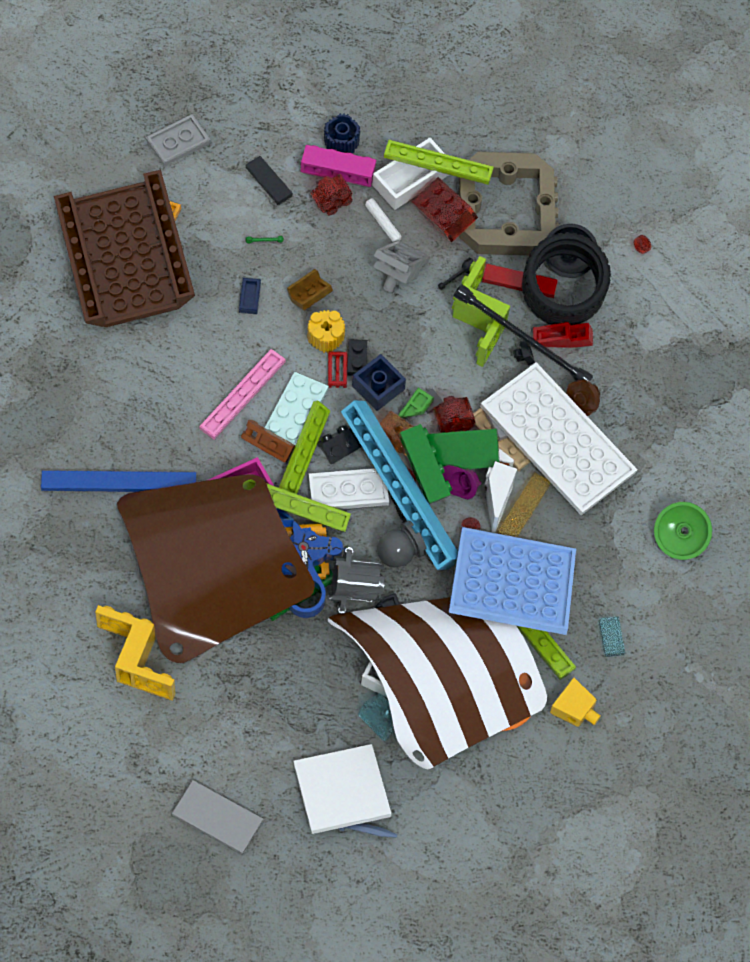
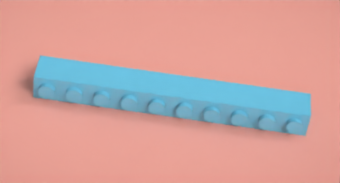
[341,400,458,570]

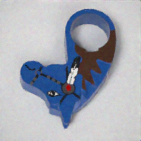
[282,521,343,618]

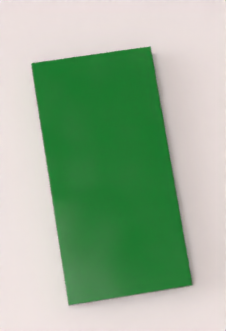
[428,429,500,469]

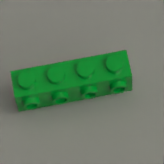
[398,424,452,505]

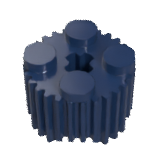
[324,113,360,154]

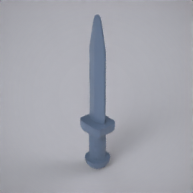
[339,823,397,838]

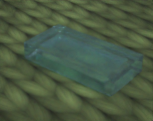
[599,616,625,657]

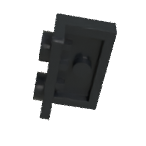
[317,424,362,464]

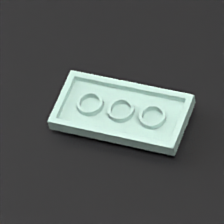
[265,372,329,448]

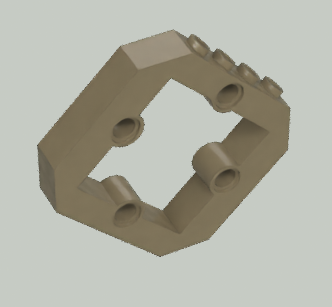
[459,152,559,256]

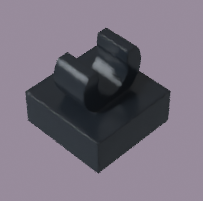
[513,340,535,365]

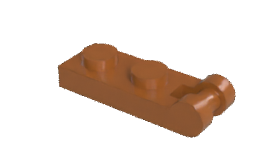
[241,420,295,463]

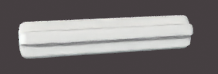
[365,198,402,243]

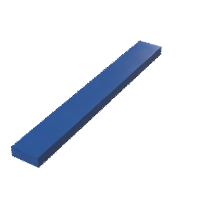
[41,471,196,492]

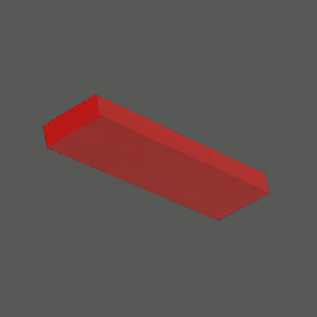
[482,264,558,298]

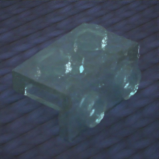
[358,693,395,741]

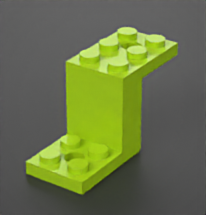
[452,256,510,367]

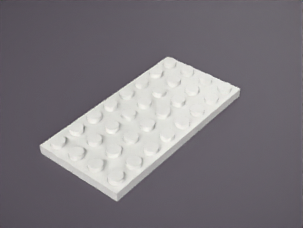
[480,362,637,515]

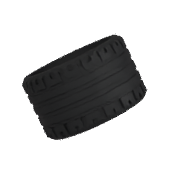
[522,232,611,325]

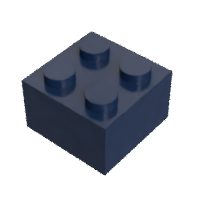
[352,354,406,411]

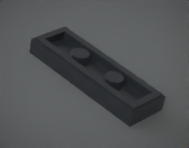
[246,156,293,205]

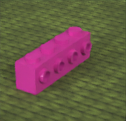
[301,145,376,187]

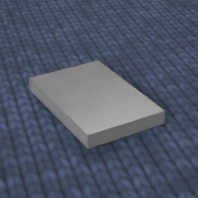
[146,114,211,166]

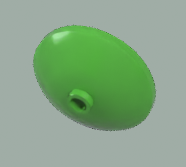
[654,502,712,560]

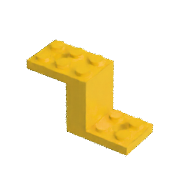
[95,605,175,701]

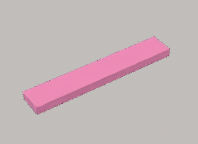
[199,349,286,440]

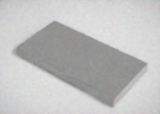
[172,780,263,855]

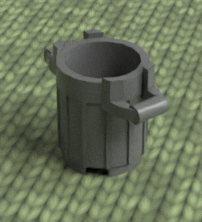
[329,545,385,613]

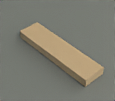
[468,408,531,472]

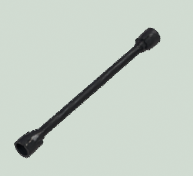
[453,284,593,382]

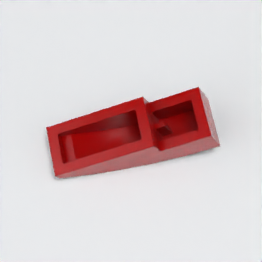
[533,322,593,348]

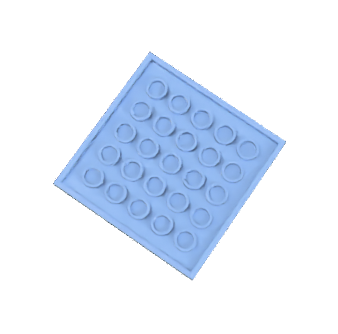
[449,527,576,635]

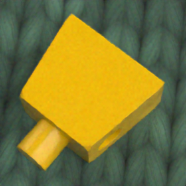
[550,678,601,727]

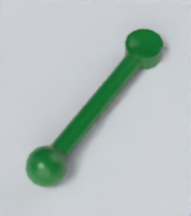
[245,236,284,243]

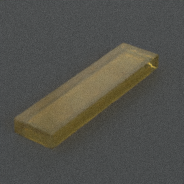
[497,473,551,537]

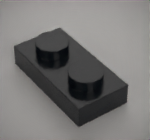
[347,339,368,376]

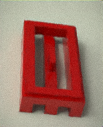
[328,352,347,388]

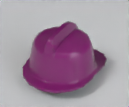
[442,465,482,500]

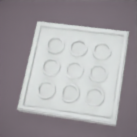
[293,744,391,834]

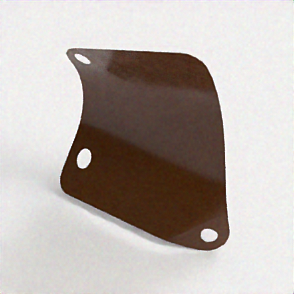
[117,474,315,663]

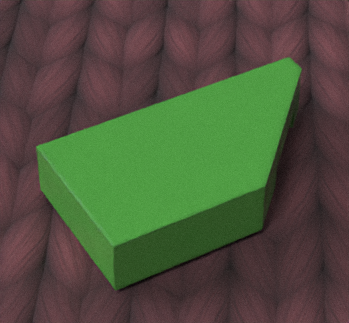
[398,387,434,419]

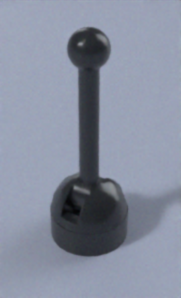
[438,257,474,290]

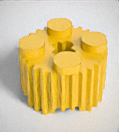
[307,310,345,353]

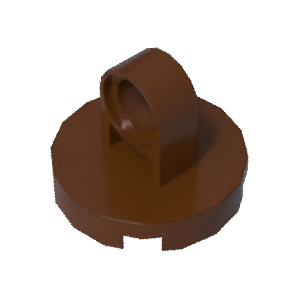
[566,379,600,416]

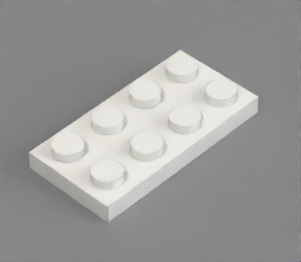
[309,468,389,509]

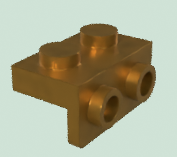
[287,269,333,311]

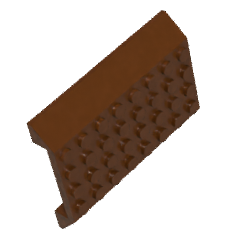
[54,169,195,328]

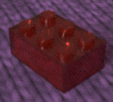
[412,177,478,243]

